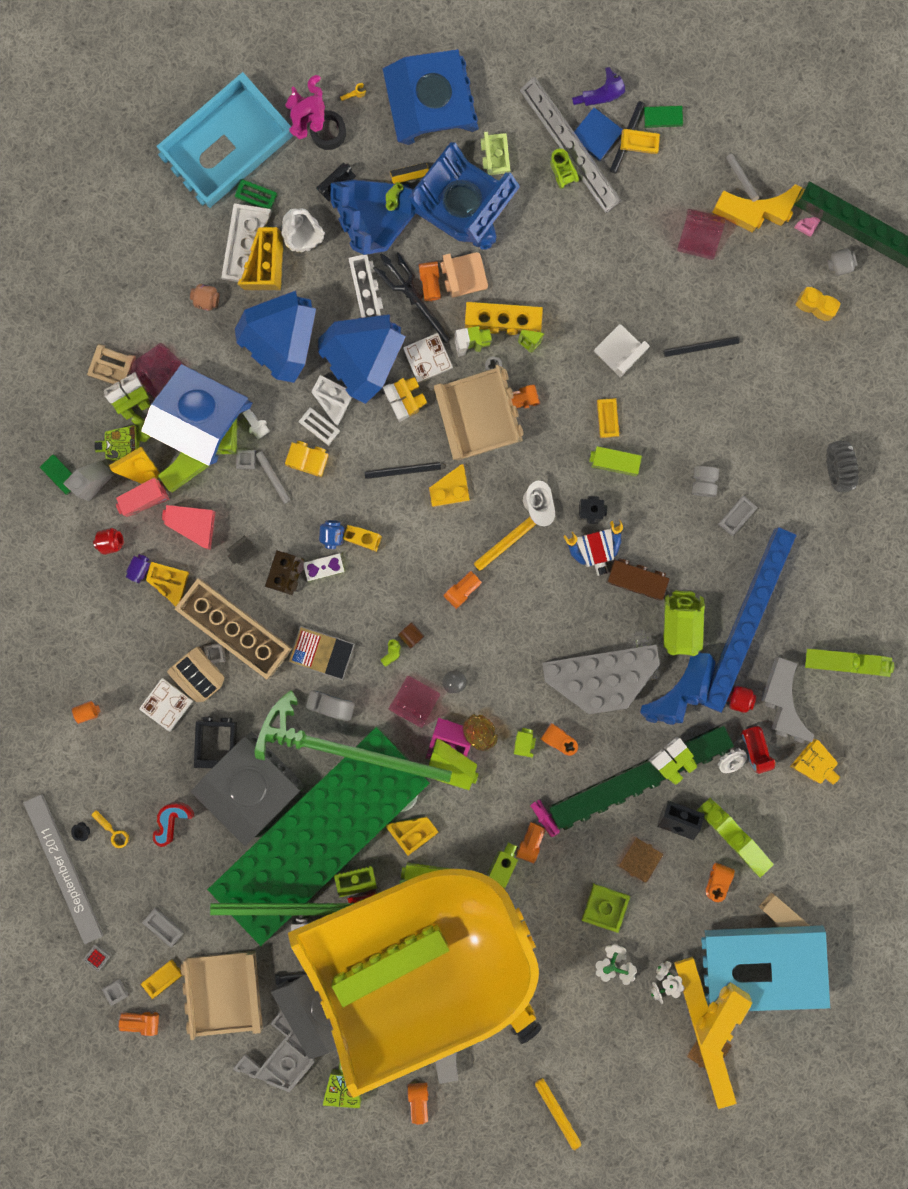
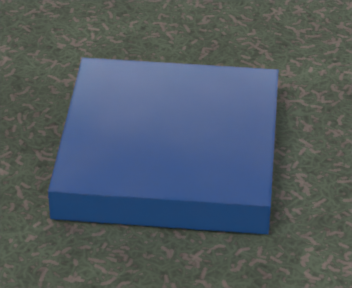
[574,108,623,162]

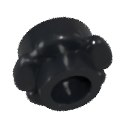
[71,822,90,841]

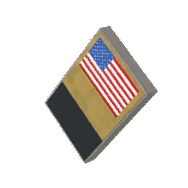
[288,626,355,680]

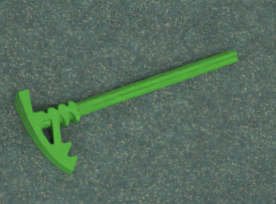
[255,690,452,783]
[210,880,407,915]

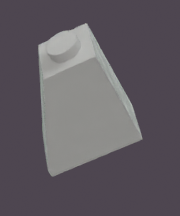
[63,461,115,501]

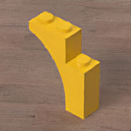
[712,184,802,233]

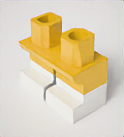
[383,377,427,422]

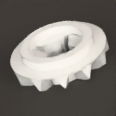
[718,748,747,773]

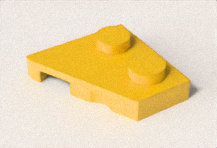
[109,447,160,484]
[429,464,470,507]
[146,562,189,607]
[385,816,439,856]

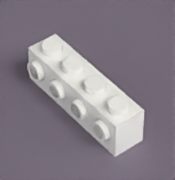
[348,255,383,318]

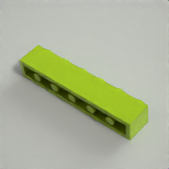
[332,925,449,1007]

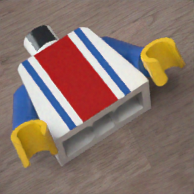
[563,520,623,576]

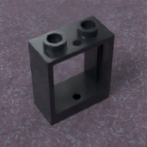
[194,717,237,769]

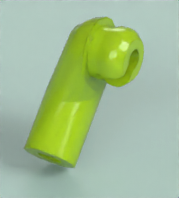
[386,182,403,211]
[131,414,151,442]
[380,639,401,667]

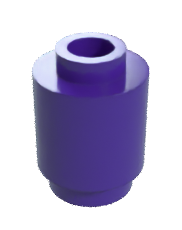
[126,554,151,584]

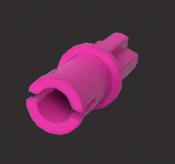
[530,799,560,837]

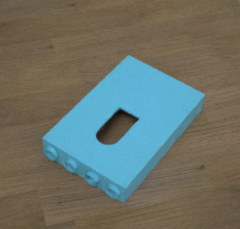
[156,72,293,208]
[701,925,830,1011]

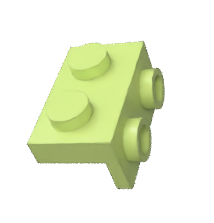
[480,132,510,175]

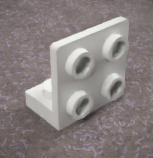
[594,324,650,377]

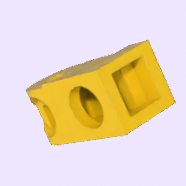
[343,525,382,552]

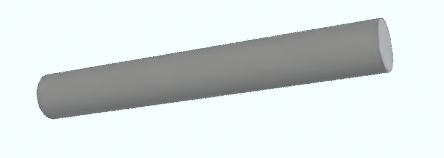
[726,154,759,202]
[256,451,291,504]

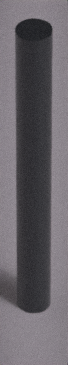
[609,101,645,174]
[663,336,739,357]
[365,462,441,479]

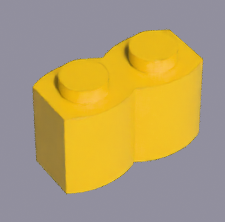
[795,287,841,321]
[285,441,329,478]

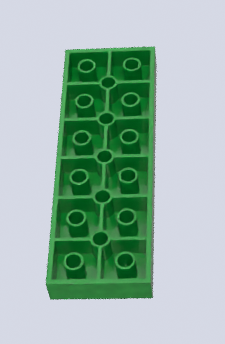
[207,726,430,946]

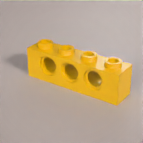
[465,302,543,335]

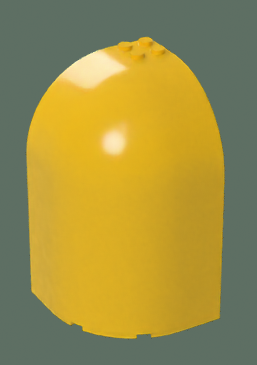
[288,869,539,1098]

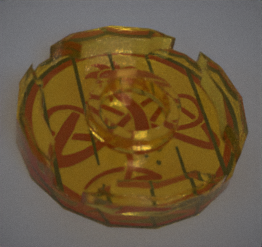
[463,714,498,751]

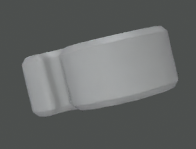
[306,690,355,721]

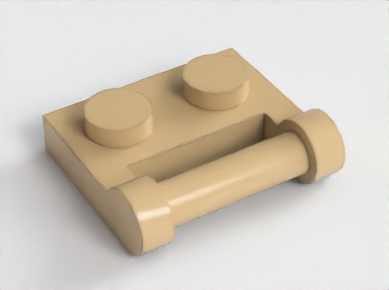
[87,344,136,384]

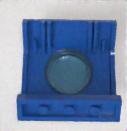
[382,49,478,145]
[408,142,520,243]

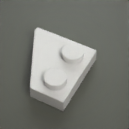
[312,375,353,426]

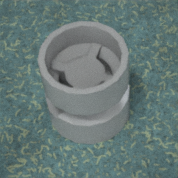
[692,466,720,497]

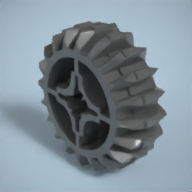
[826,440,859,493]

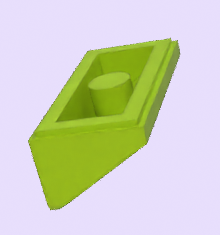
[518,330,544,353]

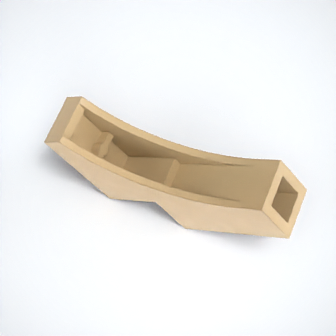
[759,892,810,927]

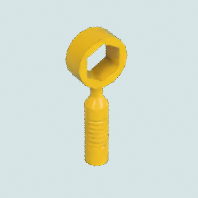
[91,810,129,848]

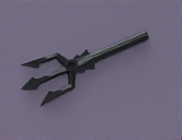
[373,252,451,343]

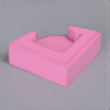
[794,217,820,237]

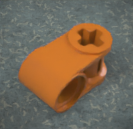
[541,723,578,756]
[705,863,735,902]

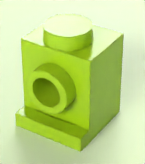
[513,728,536,758]

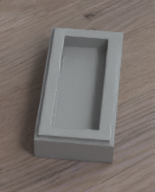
[718,495,758,536]
[142,907,184,948]

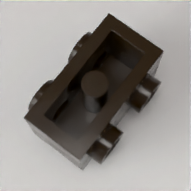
[265,550,304,596]

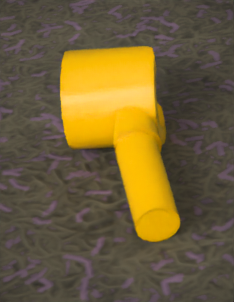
[340,83,366,101]

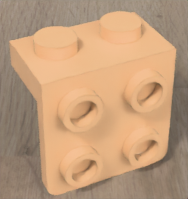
[440,252,488,298]

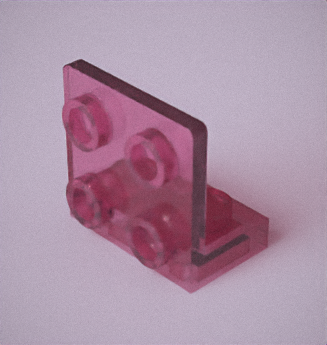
[677,209,725,260]
[130,343,185,399]
[388,676,440,728]

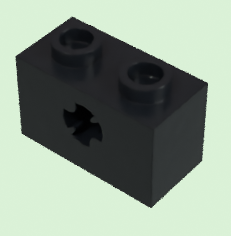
[657,800,705,840]

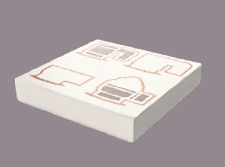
[403,333,453,383]
[139,678,194,732]

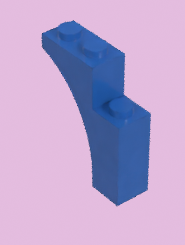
[640,653,716,725]

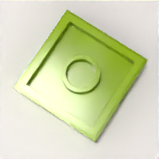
[581,883,631,933]

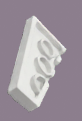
[221,203,272,282]

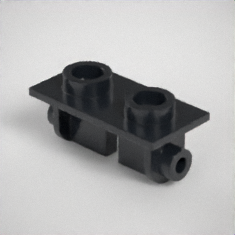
[316,162,356,202]

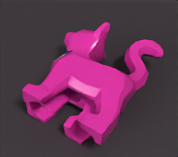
[285,75,325,140]

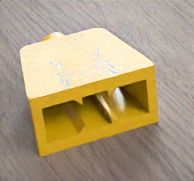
[790,739,840,785]

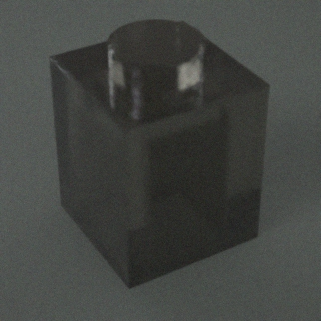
[227,535,259,565]

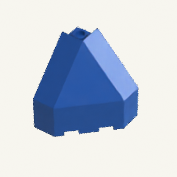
[331,180,416,255]
[235,290,316,383]
[318,314,406,404]

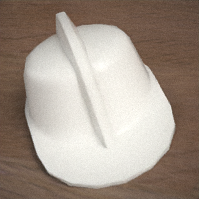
[523,481,555,527]

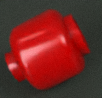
[93,528,124,555]
[726,686,756,713]

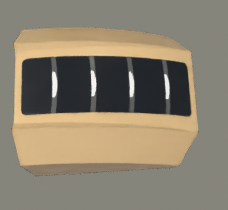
[167,647,225,702]

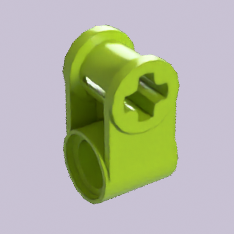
[550,148,579,189]

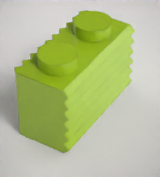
[334,866,377,898]

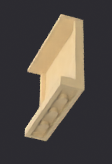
[434,365,524,460]
[181,951,263,1040]

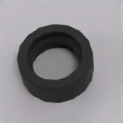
[310,110,346,150]

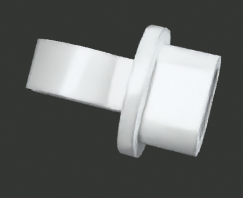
[243,409,270,440]

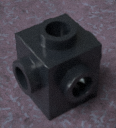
[579,496,607,524]

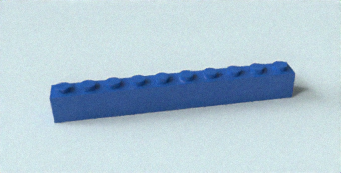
[700,527,796,713]

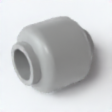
[827,248,857,276]

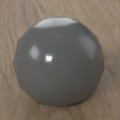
[442,670,466,693]

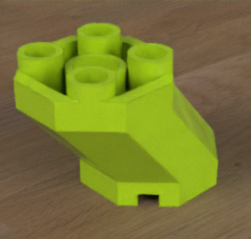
[663,591,705,656]

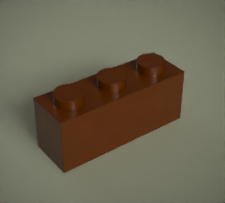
[606,558,670,601]

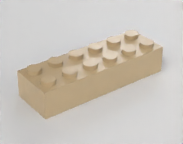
[174,579,293,679]

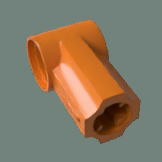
[419,261,441,301]
[511,385,540,409]
[443,571,482,609]
[72,701,101,724]
[516,822,545,864]
[119,1012,159,1036]
[408,1082,428,1125]

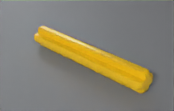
[474,517,536,571]
[535,1078,581,1150]

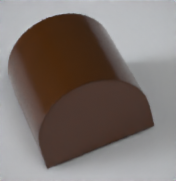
[398,622,424,649]

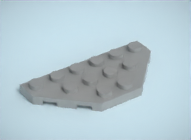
[542,645,660,714]

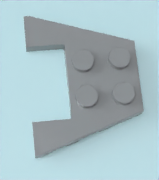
[233,1011,315,1092]

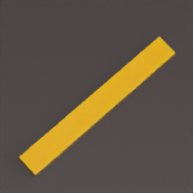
[674,957,737,1109]

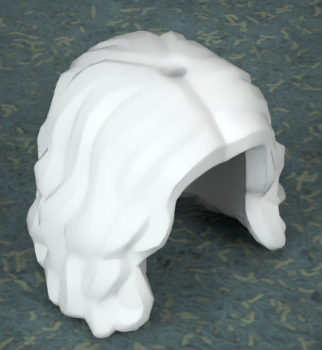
[282,208,325,252]

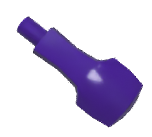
[572,67,625,106]

